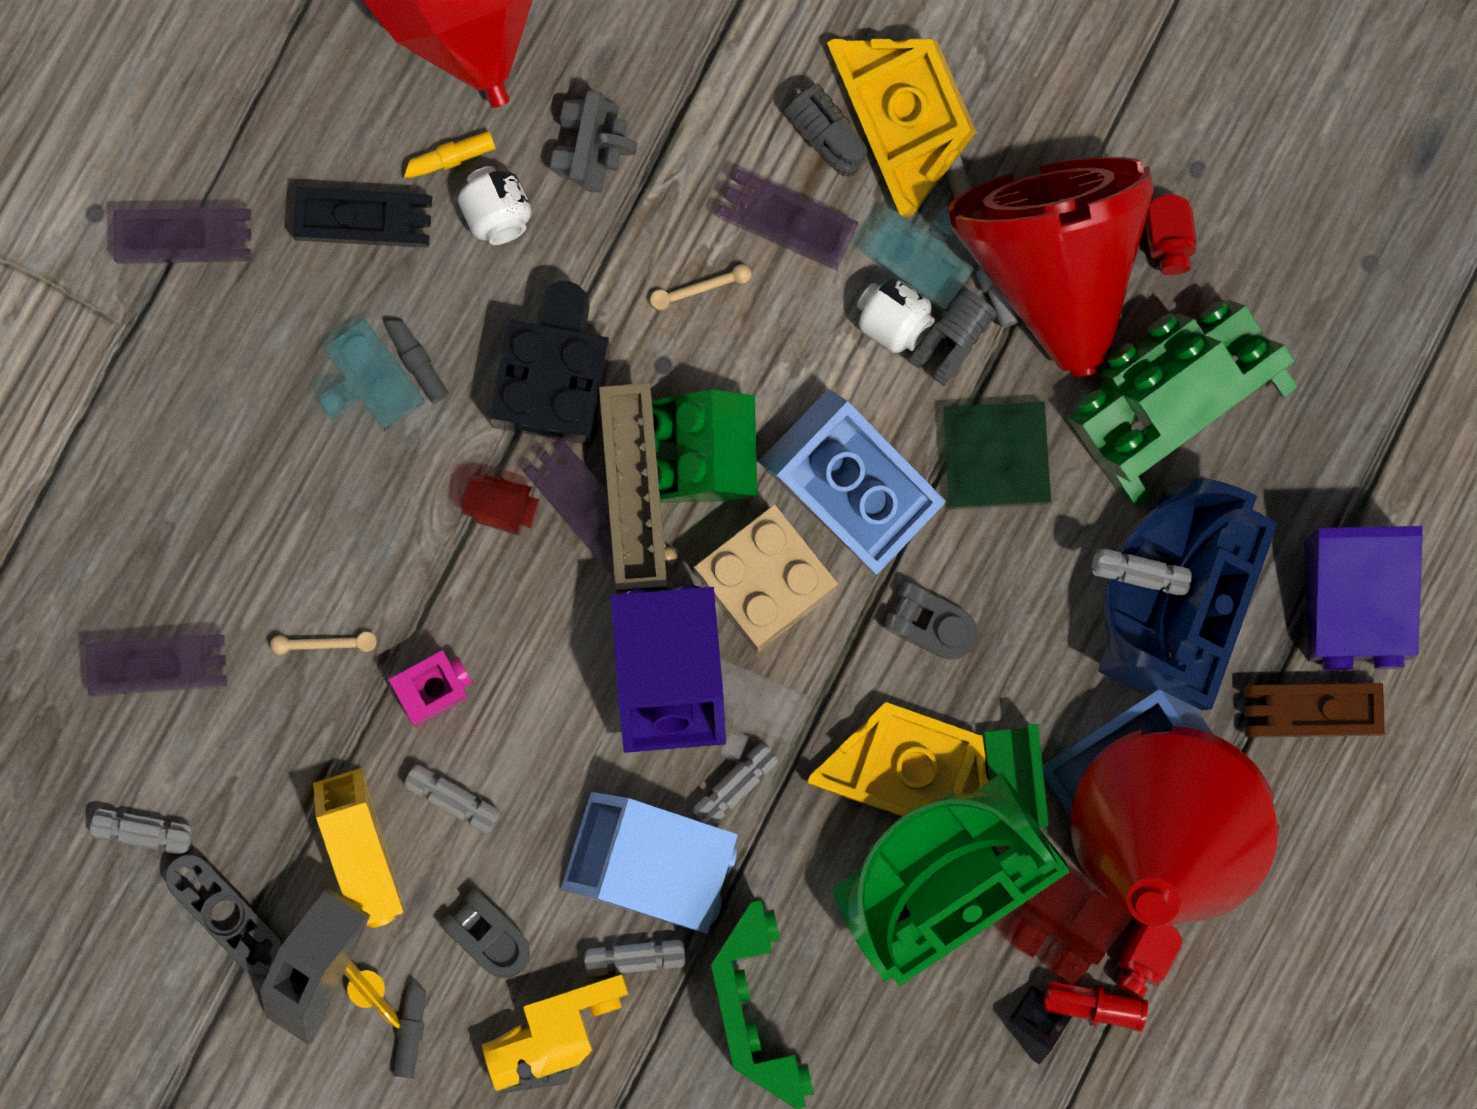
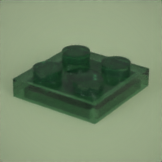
[942,401,1051,510]

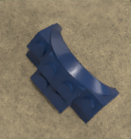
[1098,479,1278,711]

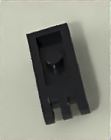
[293,187,433,247]

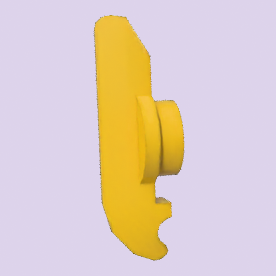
[344,959,400,1028]

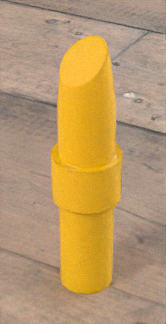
[404,131,496,178]

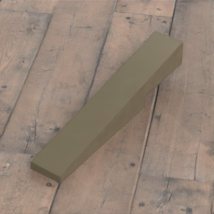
[599,383,668,595]

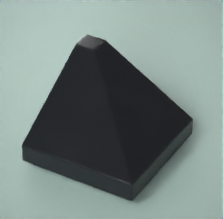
[1006,985,1072,1065]

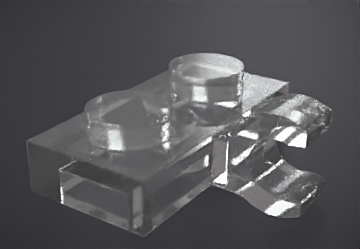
[720,658,811,763]

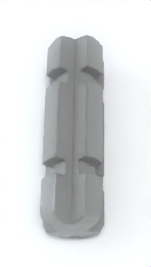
[1092,549,1192,595]
[693,743,779,826]
[404,765,500,834]
[90,809,192,855]
[584,940,686,977]

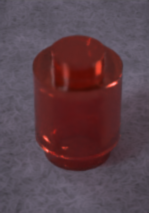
[461,474,540,535]

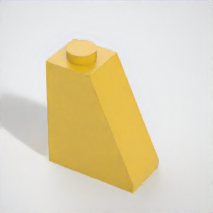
[313,768,404,928]

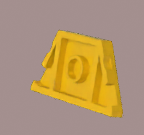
[827,39,977,218]
[807,702,989,818]

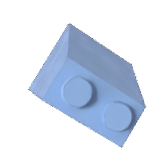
[561,792,738,934]

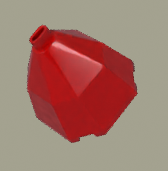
[363,0,533,108]

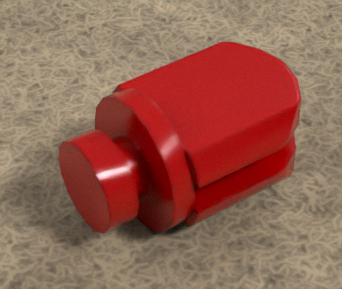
[1145,194,1197,275]
[1116,922,1182,999]

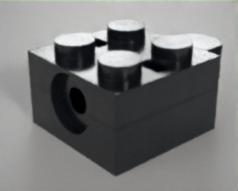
[489,281,611,446]

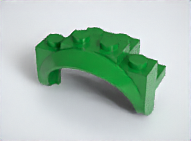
[1068,300,1298,506]
[831,773,1071,986]

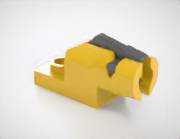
[481,974,629,1093]

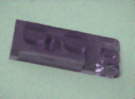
[714,169,859,271]
[114,208,251,264]
[523,437,614,574]
[85,634,228,697]

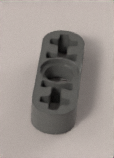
[166,855,284,976]

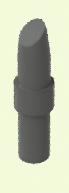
[385,320,449,404]
[393,978,426,1079]

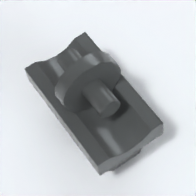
[550,91,637,193]

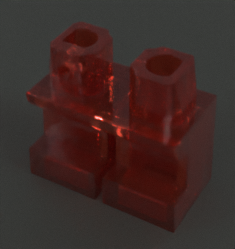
[1009,873,1132,985]

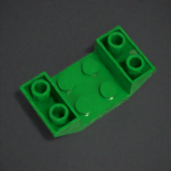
[711,900,814,1109]

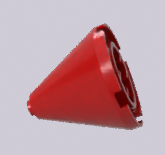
[948,157,1154,377]
[1070,726,1279,926]

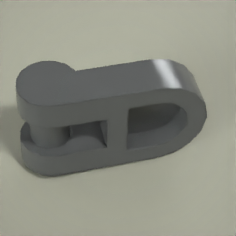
[882,581,978,660]
[439,887,531,978]

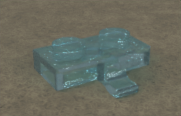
[863,205,974,312]
[318,319,425,432]

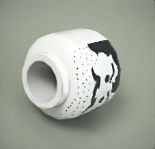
[458,166,532,245]
[857,278,935,353]

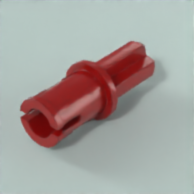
[1043,981,1148,1032]

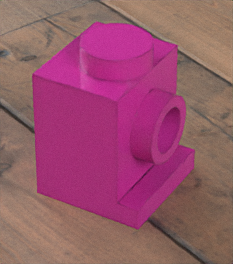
[388,650,473,728]

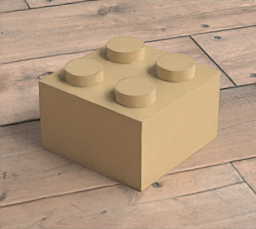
[694,504,838,653]

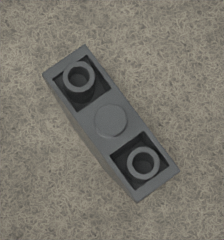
[260,888,371,1044]

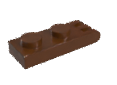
[1244,683,1385,738]

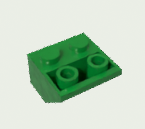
[652,389,757,503]

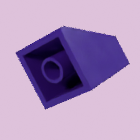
[1304,526,1423,670]
[611,585,726,753]

